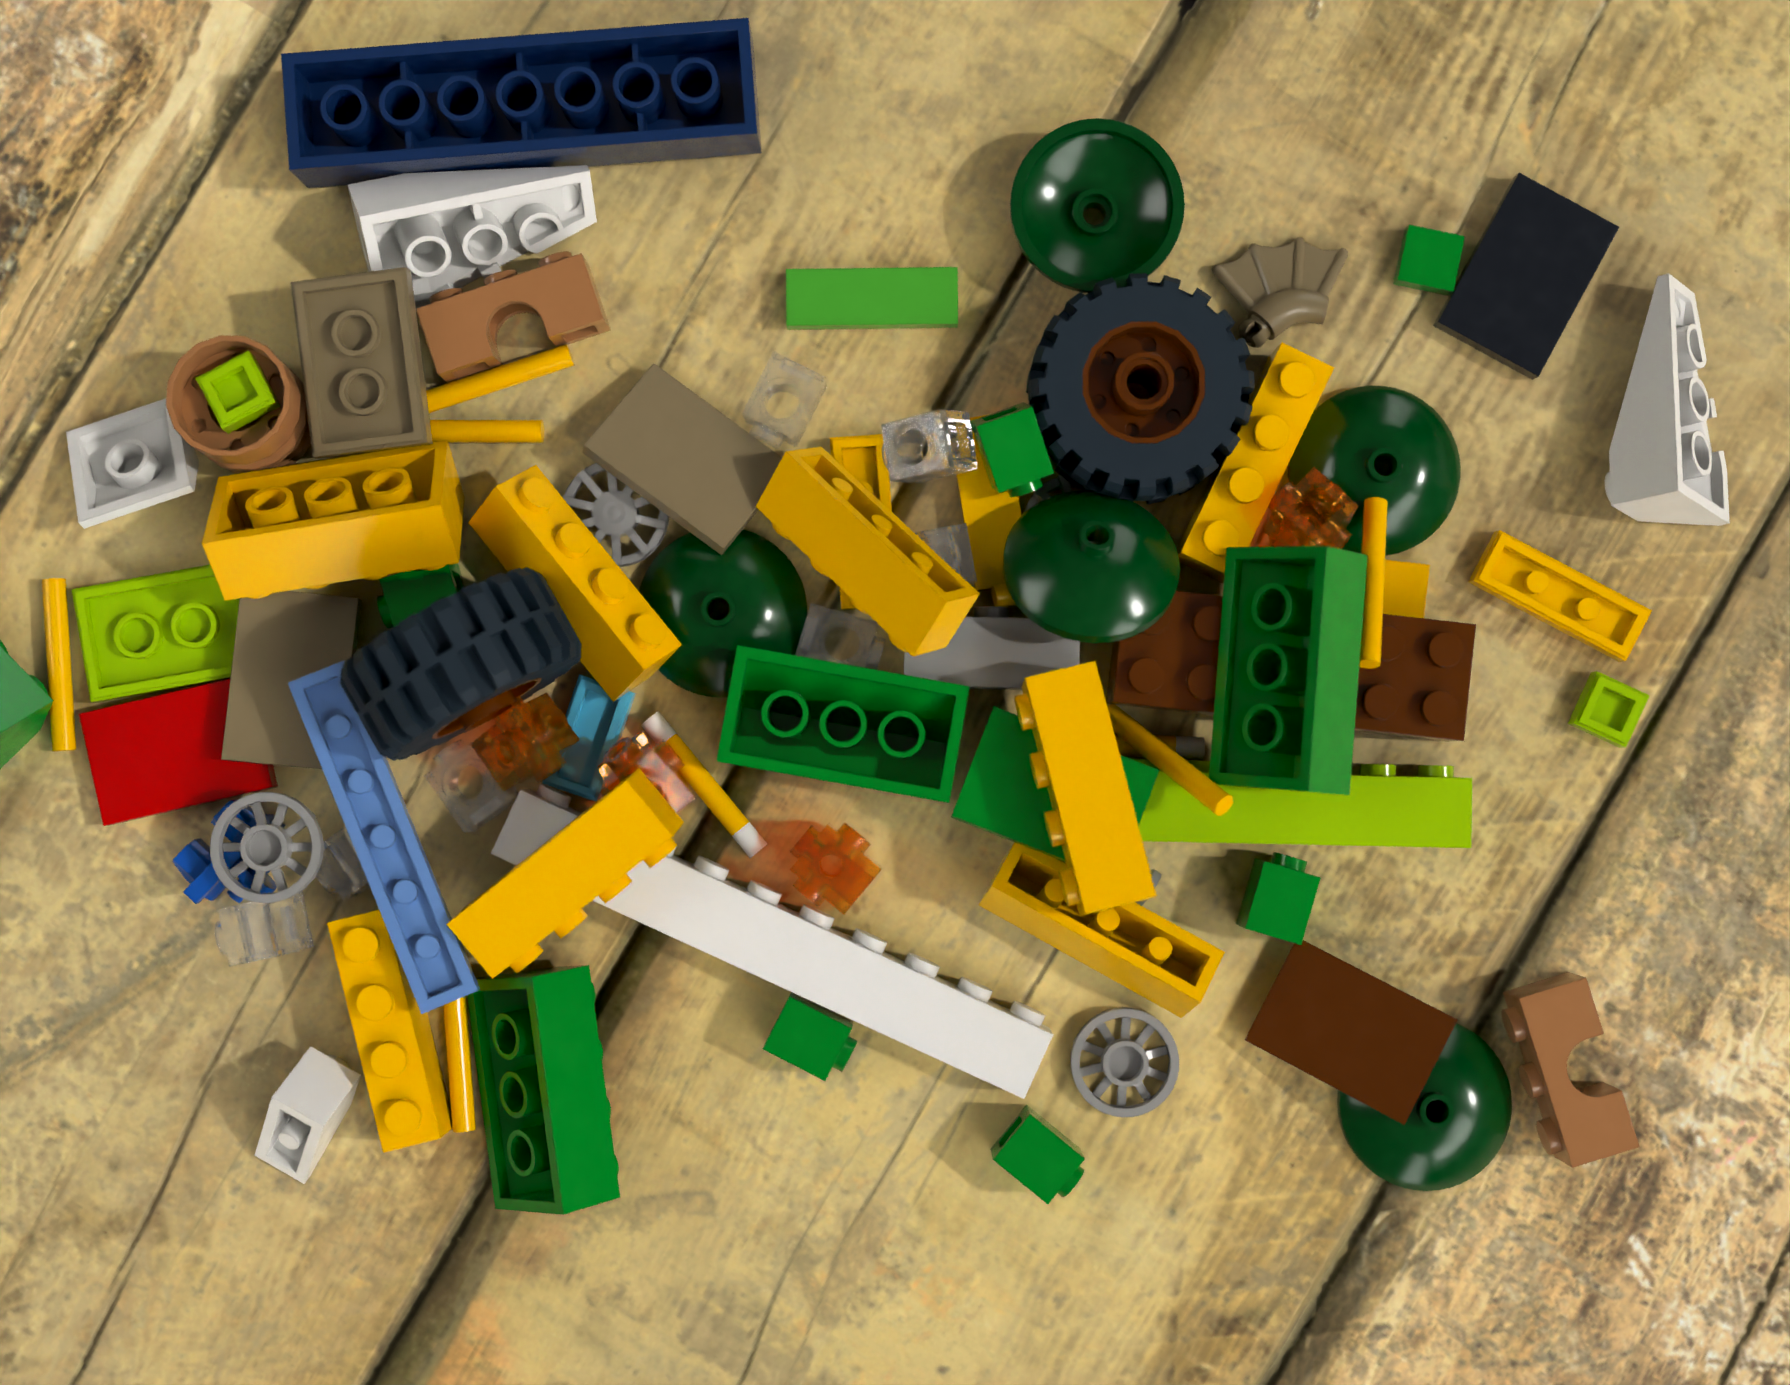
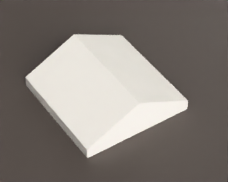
[66,398,199,529]

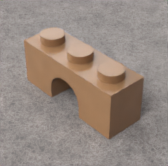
[416,251,611,383]
[1501,972,1640,1168]

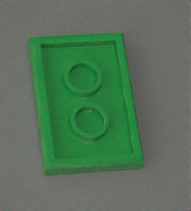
[951,706,1159,862]

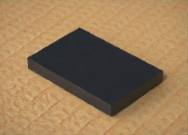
[1433,173,1619,380]

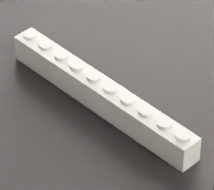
[491,784,1053,1099]

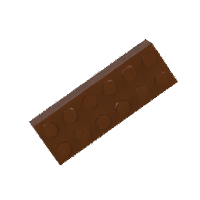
[1106,591,1476,742]

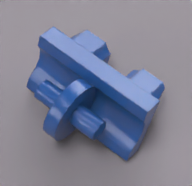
[172,800,285,904]

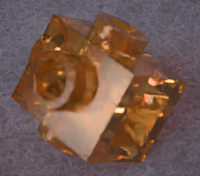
[1264,467,1359,549]
[470,693,580,792]
[597,730,696,813]
[790,822,882,915]

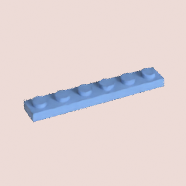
[288,660,480,1014]

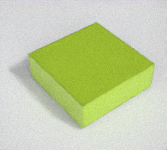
[196,350,281,434]
[1568,671,1650,748]

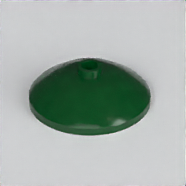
[1010,118,1185,293]
[1288,386,1461,556]
[1003,491,1180,643]
[639,529,808,698]
[1337,1023,1512,1191]

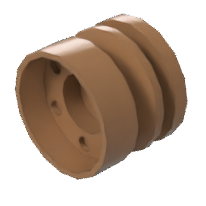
[166,335,311,474]

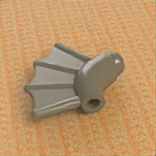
[1212,237,1348,348]

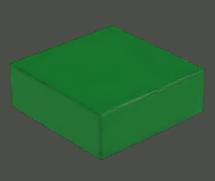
[1393,224,1465,296]

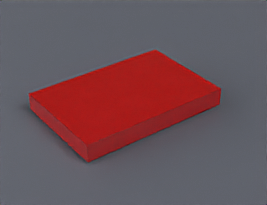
[79,679,278,826]

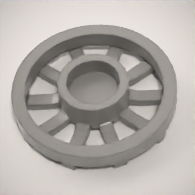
[563,463,669,567]
[210,792,324,903]
[1070,1007,1179,1117]

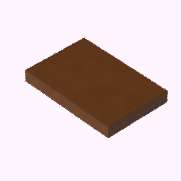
[1245,940,1458,1125]

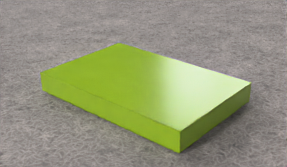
[71,564,240,703]

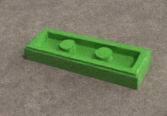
[786,267,958,330]

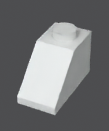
[254,1046,361,1184]

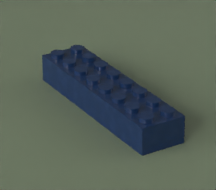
[281,18,762,188]

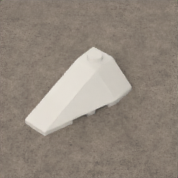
[348,165,597,308]
[1605,273,1730,526]

